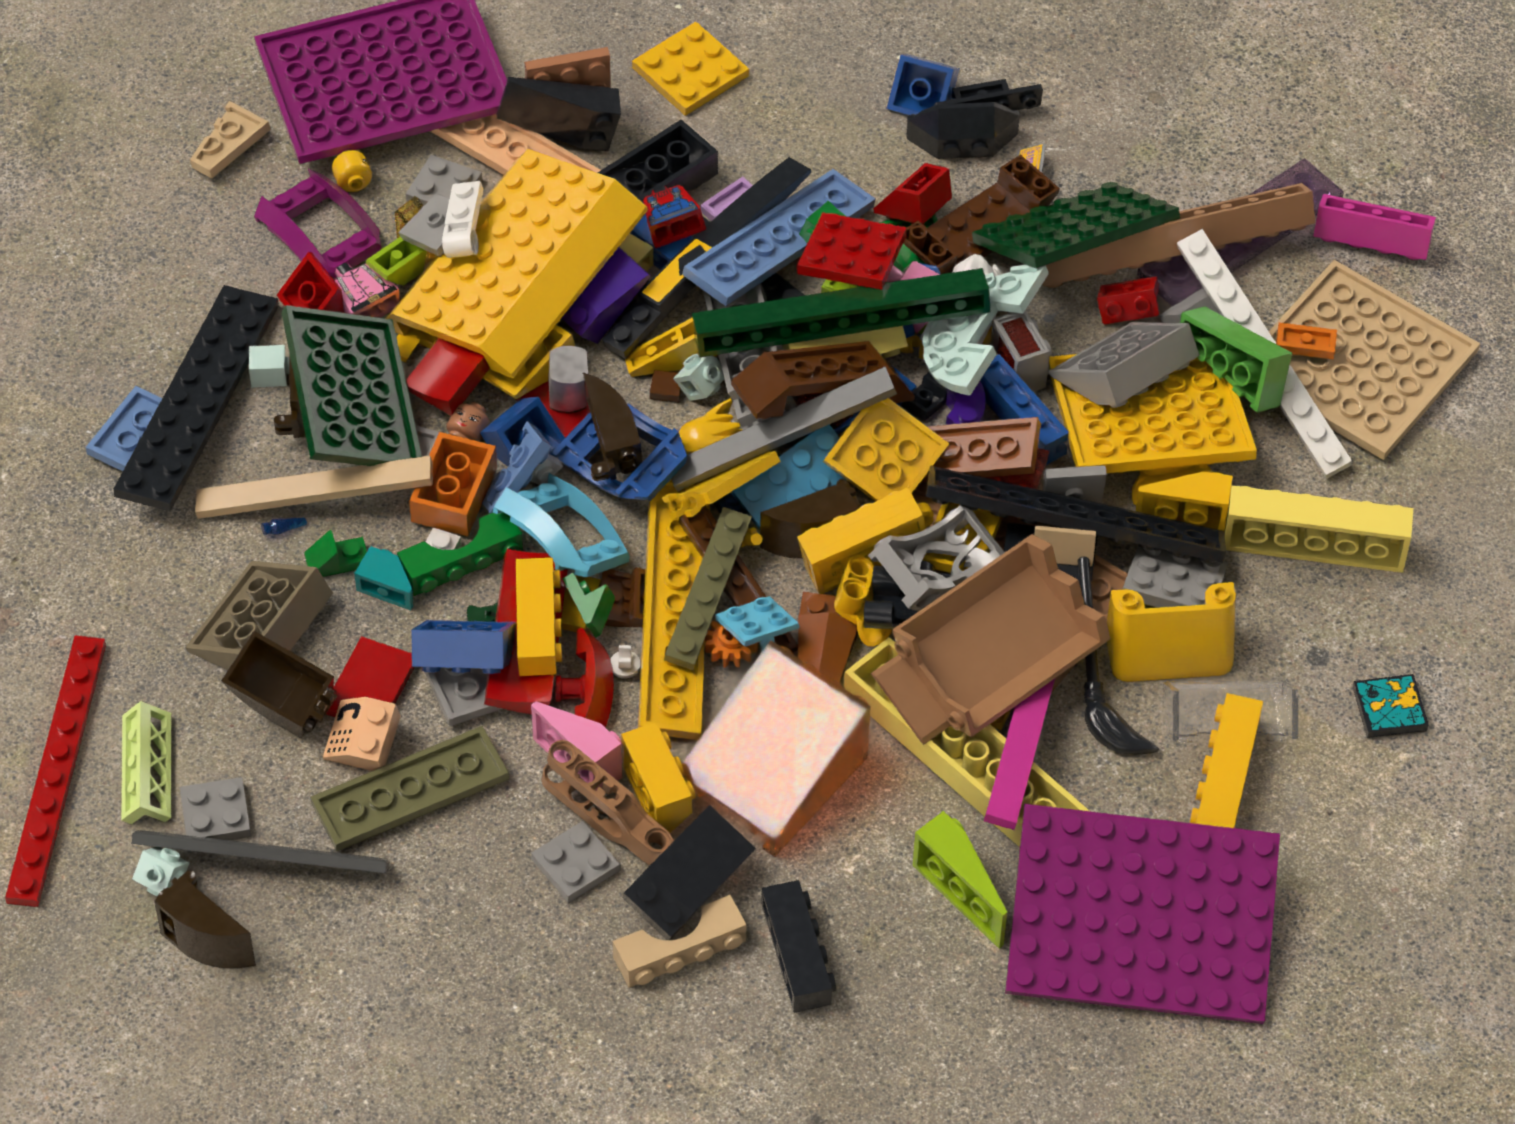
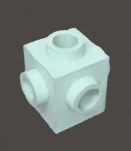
[673,354,724,401]
[132,847,189,896]

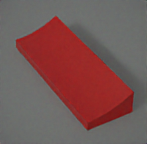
[406,338,490,416]
[484,549,568,715]

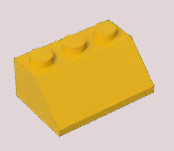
[621,722,696,833]

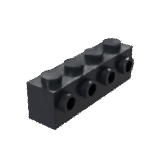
[761,880,836,1013]

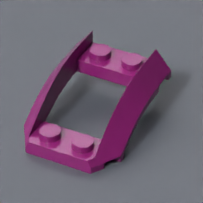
[254,168,382,278]

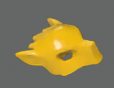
[679,398,742,455]

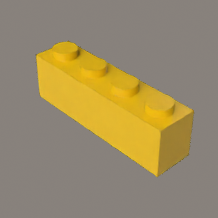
[516,558,562,676]

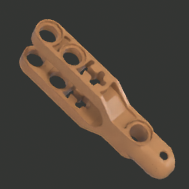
[541,740,674,865]

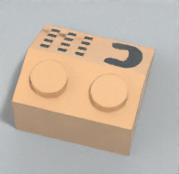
[323,697,401,771]

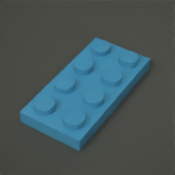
[731,424,849,530]

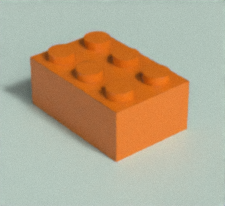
[409,432,497,536]

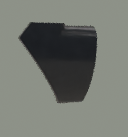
[864,560,951,629]

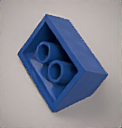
[411,620,517,674]

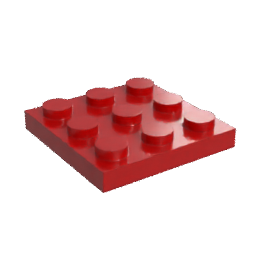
[797,212,906,290]

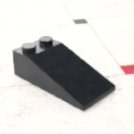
[496,77,621,151]
[597,119,718,204]
[622,805,756,941]

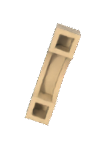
[613,895,747,988]

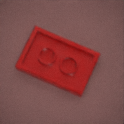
[326,636,415,717]

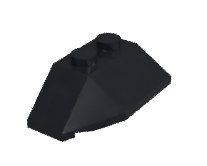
[906,102,1020,159]

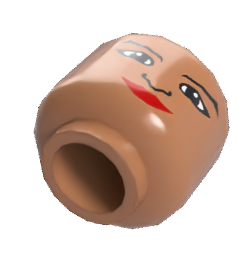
[446,402,490,442]

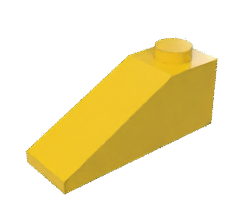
[625,318,718,377]

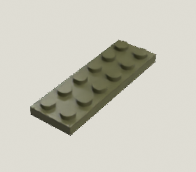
[310,726,509,851]

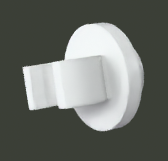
[610,645,640,678]

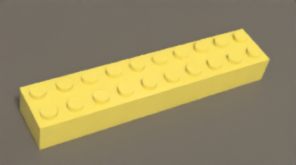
[844,637,1089,847]

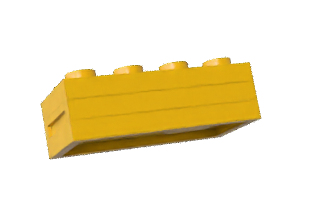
[797,488,934,594]

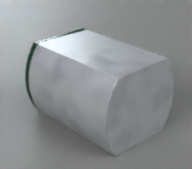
[549,346,588,413]

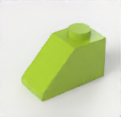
[366,236,427,286]

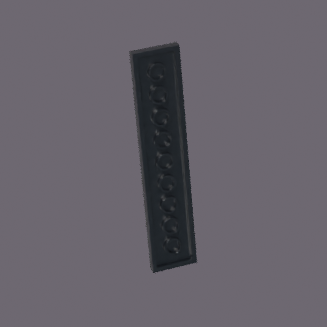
[113,285,279,512]
[926,465,1226,564]

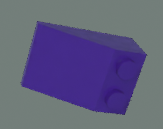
[562,247,651,344]

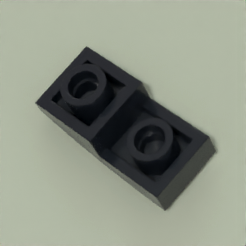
[902,372,947,421]

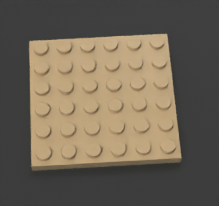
[1269,260,1480,460]

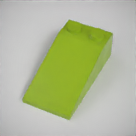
[912,811,1008,948]

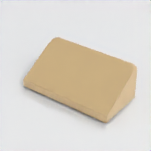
[1034,526,1096,567]

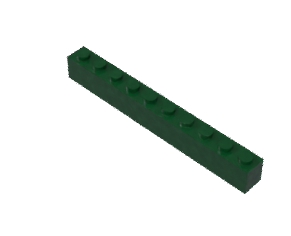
[692,268,991,358]

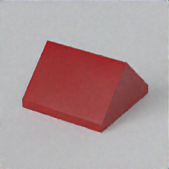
[276,252,344,313]

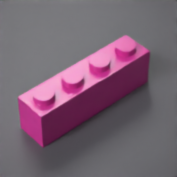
[1313,194,1436,260]

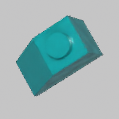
[354,546,414,611]

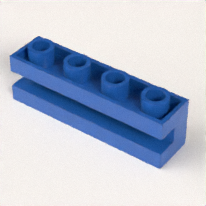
[980,354,1068,467]

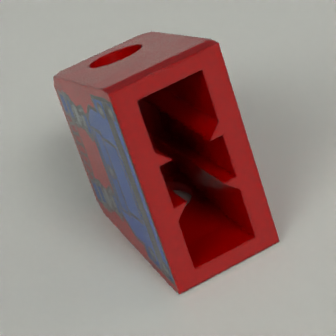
[643,185,706,249]

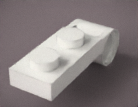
[442,181,484,258]

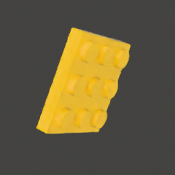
[632,21,749,116]
[823,398,949,502]

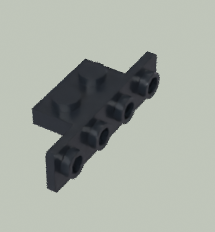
[934,79,1043,110]

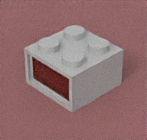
[990,310,1052,392]

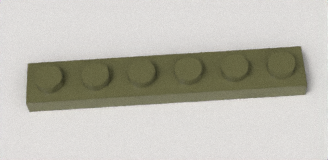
[664,507,752,670]

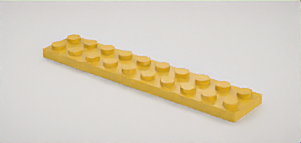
[638,479,710,740]

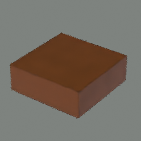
[650,370,681,403]

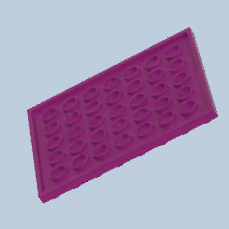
[254,0,507,164]
[1005,804,1280,1024]

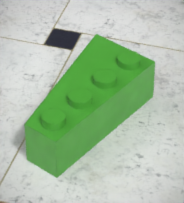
[1180,306,1292,413]

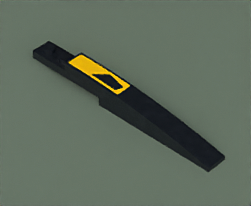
[602,157,812,359]

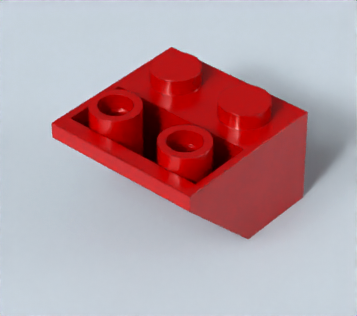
[873,163,952,224]

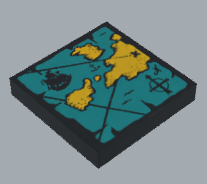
[1352,674,1429,738]

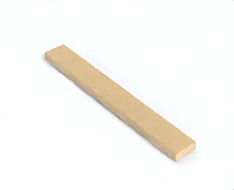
[195,456,433,519]

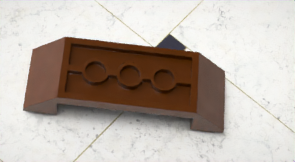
[903,154,1060,274]
[731,341,915,419]

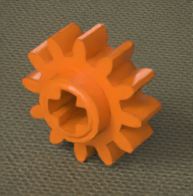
[705,621,758,668]

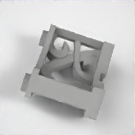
[869,506,1005,611]

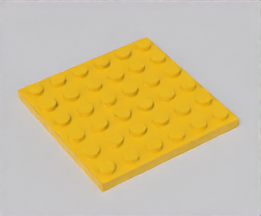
[1048,354,1257,473]

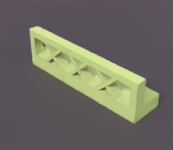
[121,701,171,824]

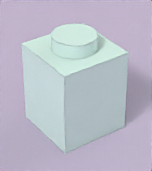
[249,345,289,388]

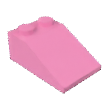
[531,701,623,791]

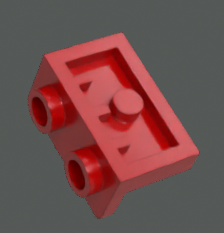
[1097,276,1160,324]

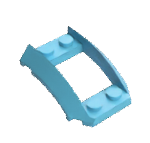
[493,473,630,577]

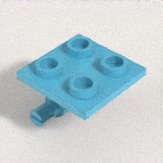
[715,596,799,680]

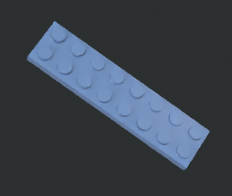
[682,169,876,306]

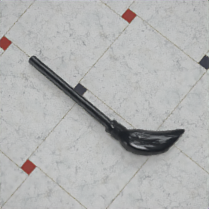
[1077,556,1159,755]

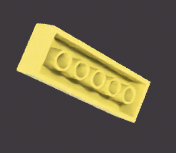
[1224,486,1413,573]

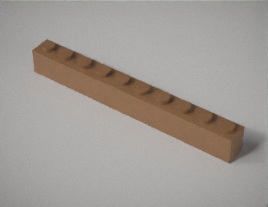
[1042,183,1316,288]

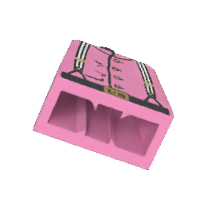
[335,263,400,318]

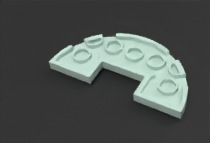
[922,265,1049,395]

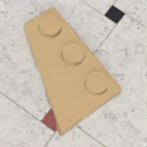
[190,101,271,178]

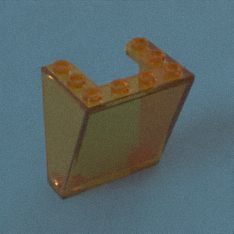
[682,641,871,857]

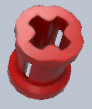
[556,674,586,702]

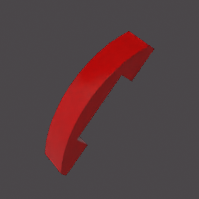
[575,628,614,728]

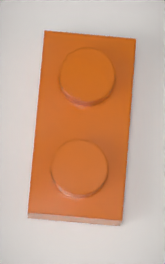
[1276,322,1337,360]

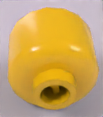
[332,150,372,192]

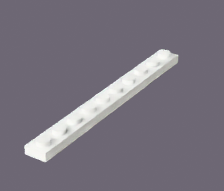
[1177,229,1352,479]

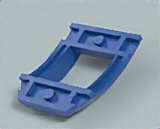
[552,403,687,501]

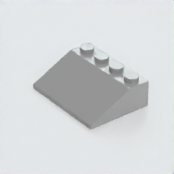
[1049,322,1200,408]

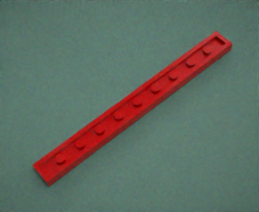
[5,635,106,907]

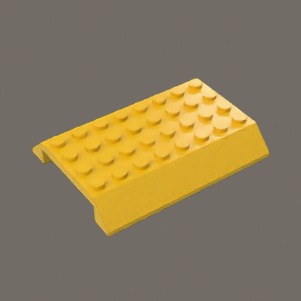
[385,149,648,378]

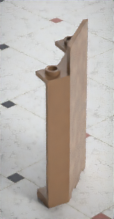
[871,534,1110,745]

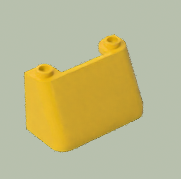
[1107,582,1236,682]

